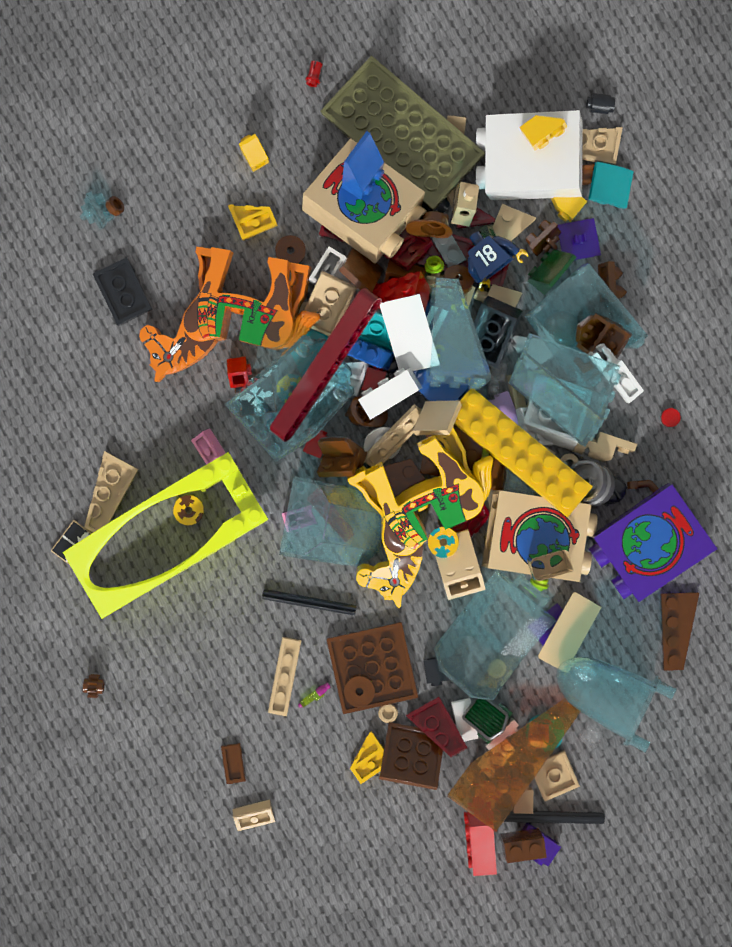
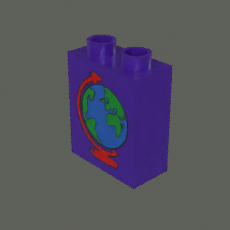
[589,483,717,602]

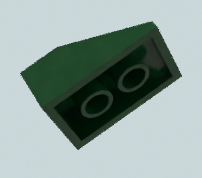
[528,249,577,295]

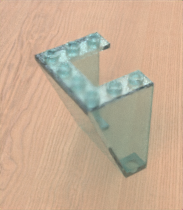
[525,263,648,388]
[425,278,491,390]
[509,333,621,446]

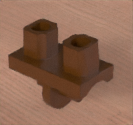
[526,220,562,256]

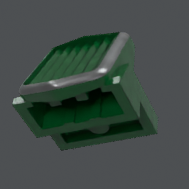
[462,693,513,744]

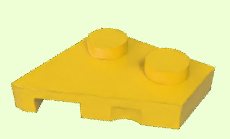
[228,204,278,240]

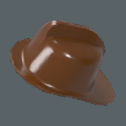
[406,211,453,238]
[345,396,388,427]

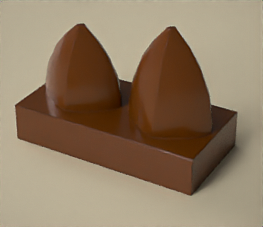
[598,261,627,302]

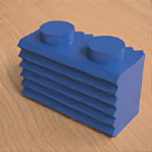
[347,339,394,370]

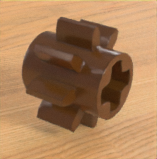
[83,674,105,698]

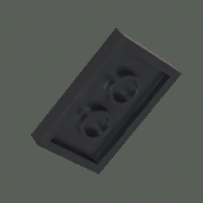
[93,257,153,326]

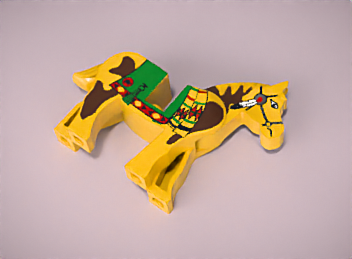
[347,427,493,608]

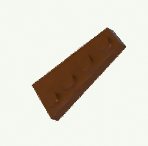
[660,592,700,671]

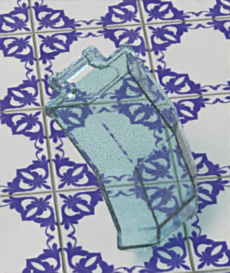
[434,570,556,700]

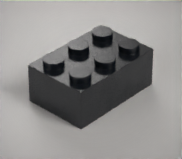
[463,296,523,368]

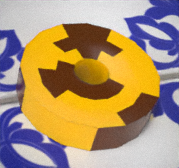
[173,495,204,525]

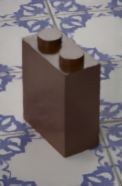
[500,828,547,863]

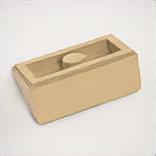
[233,800,275,831]

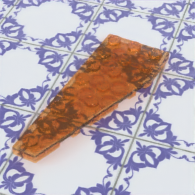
[447,697,583,832]

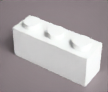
[358,367,422,419]

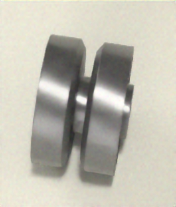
[571,460,615,506]

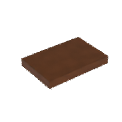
[339,247,384,292]

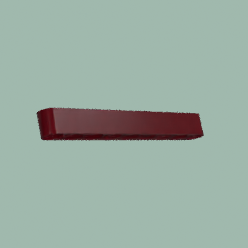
[270,288,382,442]

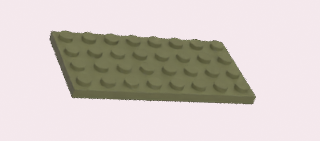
[320,55,485,211]

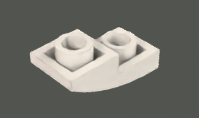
[451,698,478,742]

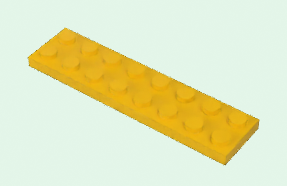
[454,387,593,517]

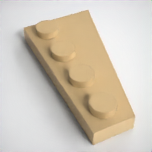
[582,127,623,165]
[84,451,139,533]

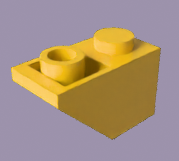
[519,115,567,150]
[239,134,269,172]

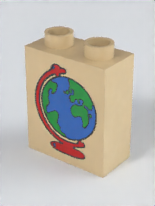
[302,138,427,264]
[481,490,597,582]

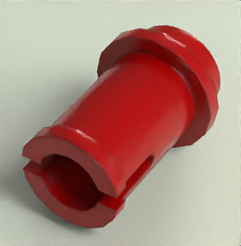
[305,61,323,87]

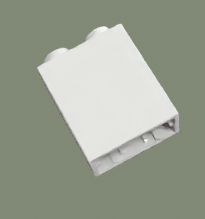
[476,110,583,200]

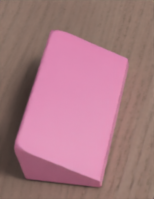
[191,428,225,465]

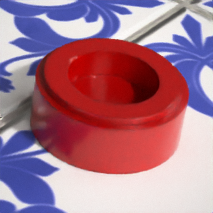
[660,408,681,427]

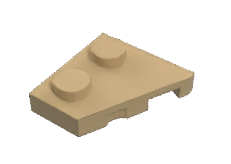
[489,204,536,241]

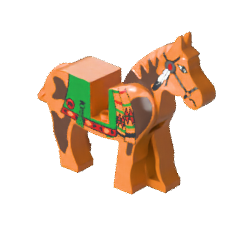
[139,246,321,382]

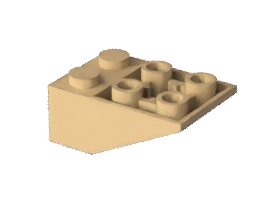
[436,529,486,600]

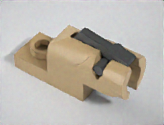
[572,432,637,463]

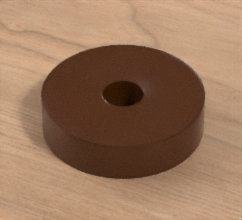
[275,235,306,264]
[443,265,474,295]
[344,675,375,707]

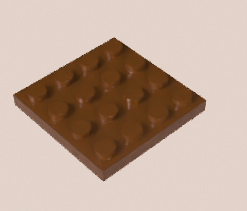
[327,622,418,714]

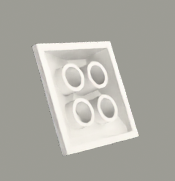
[522,374,592,451]

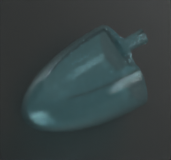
[556,657,677,753]

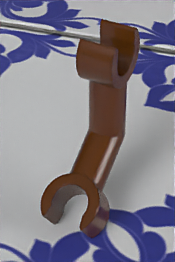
[627,480,659,493]

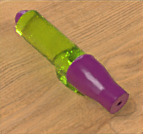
[298,682,331,708]

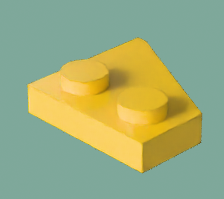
[350,731,384,784]

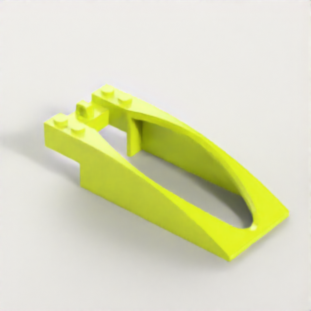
[63,452,268,619]

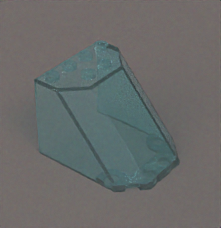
[225,335,354,462]
[279,476,382,567]

